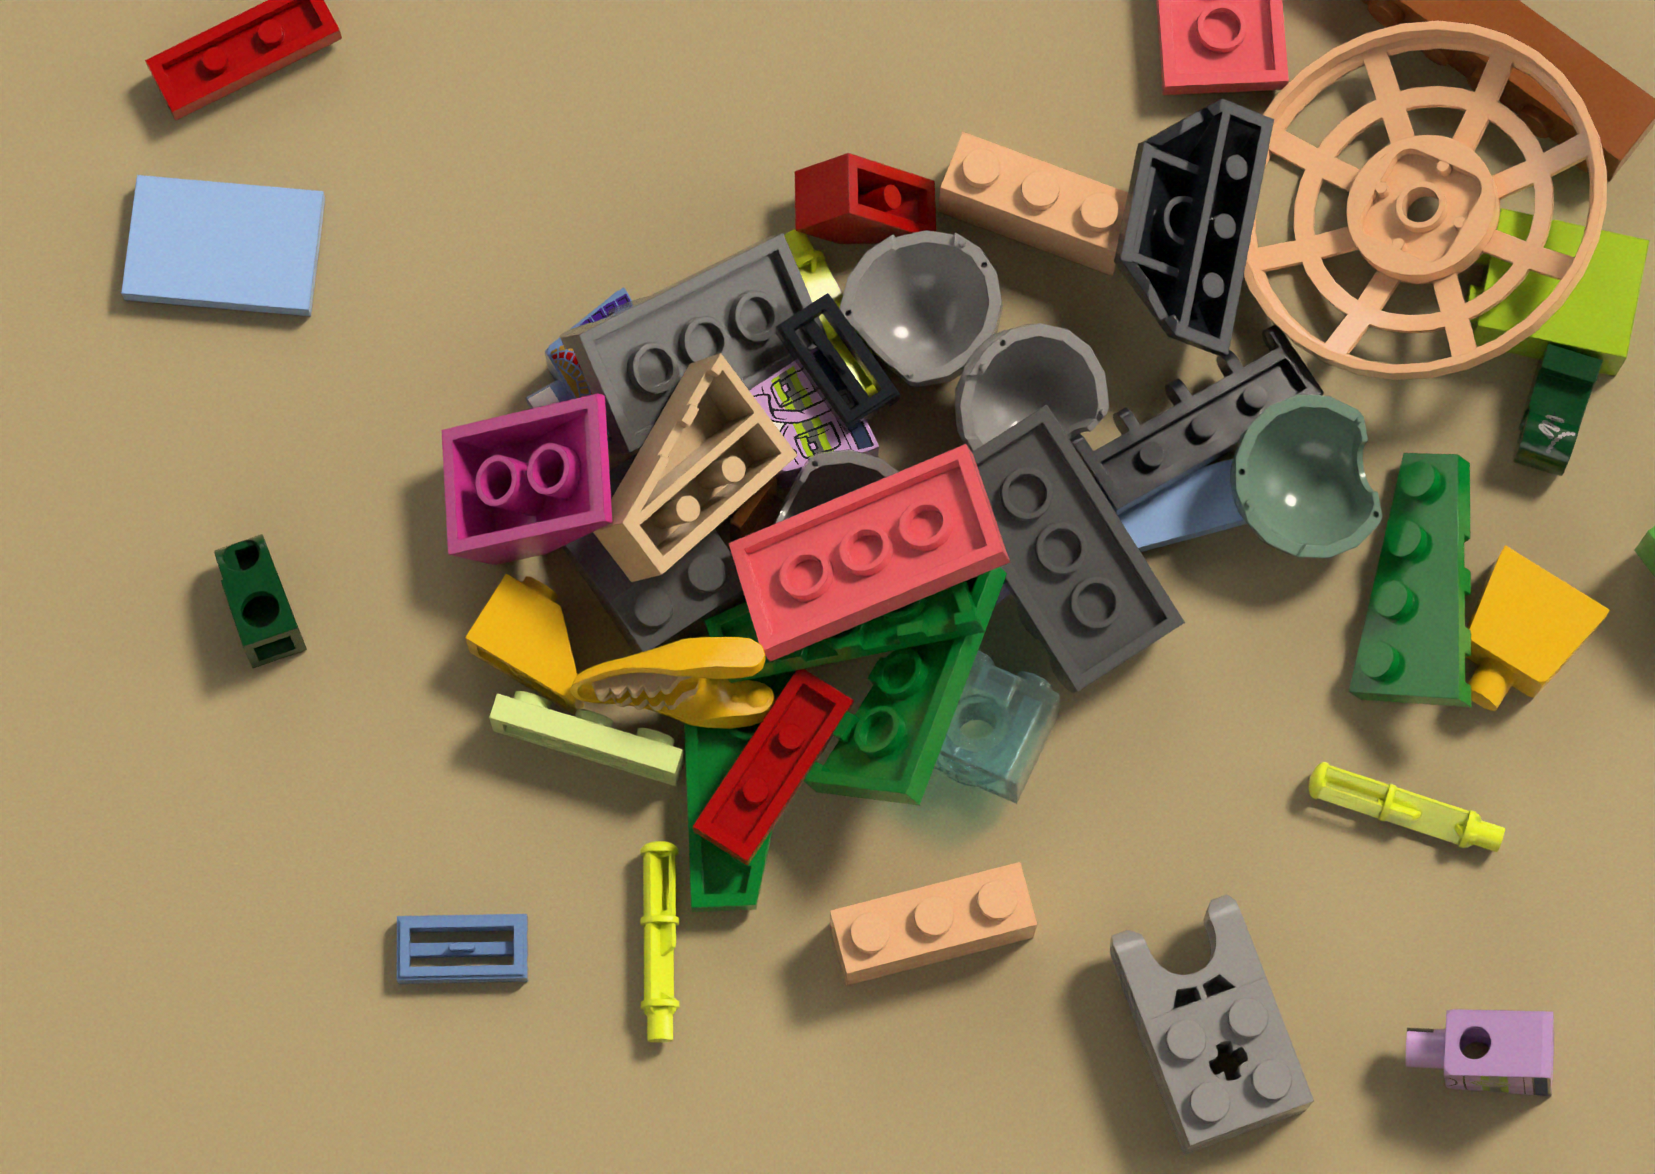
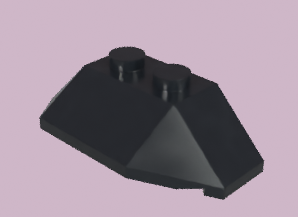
[1114,98,1274,357]

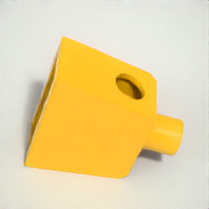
[1466,545,1610,711]

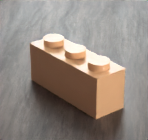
[938,132,1128,276]
[829,862,1038,986]

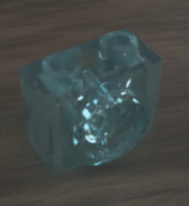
[934,650,1060,804]

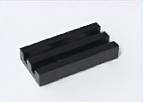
[775,293,900,434]

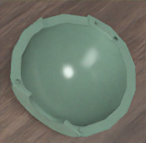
[1230,394,1382,558]

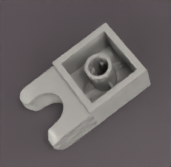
[1110,895,1314,1155]

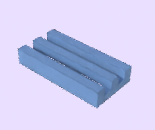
[397,914,528,984]

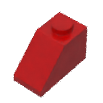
[794,153,936,244]

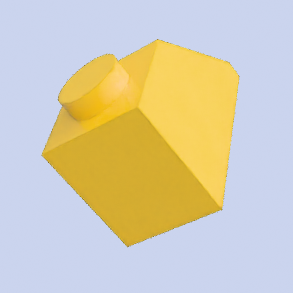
[465,573,584,715]

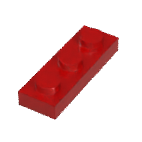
[145,0,342,121]
[693,669,854,866]

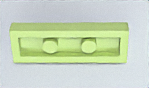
[489,691,684,786]

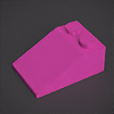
[441,394,613,565]

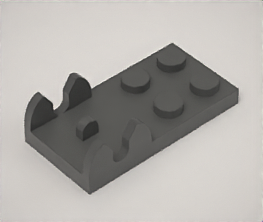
[560,233,827,454]
[972,405,1185,693]

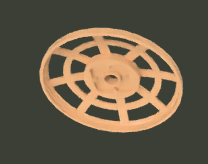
[1244,21,1607,380]

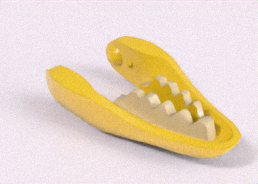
[570,637,776,729]

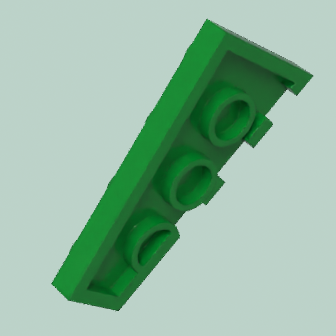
[1349,453,1471,707]
[803,567,1007,806]
[705,581,985,683]
[684,668,807,912]

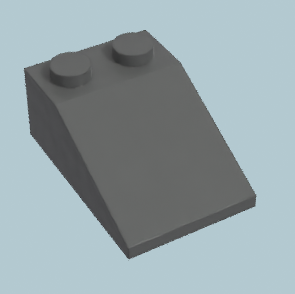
[562,453,746,654]

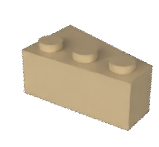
[593,353,798,582]

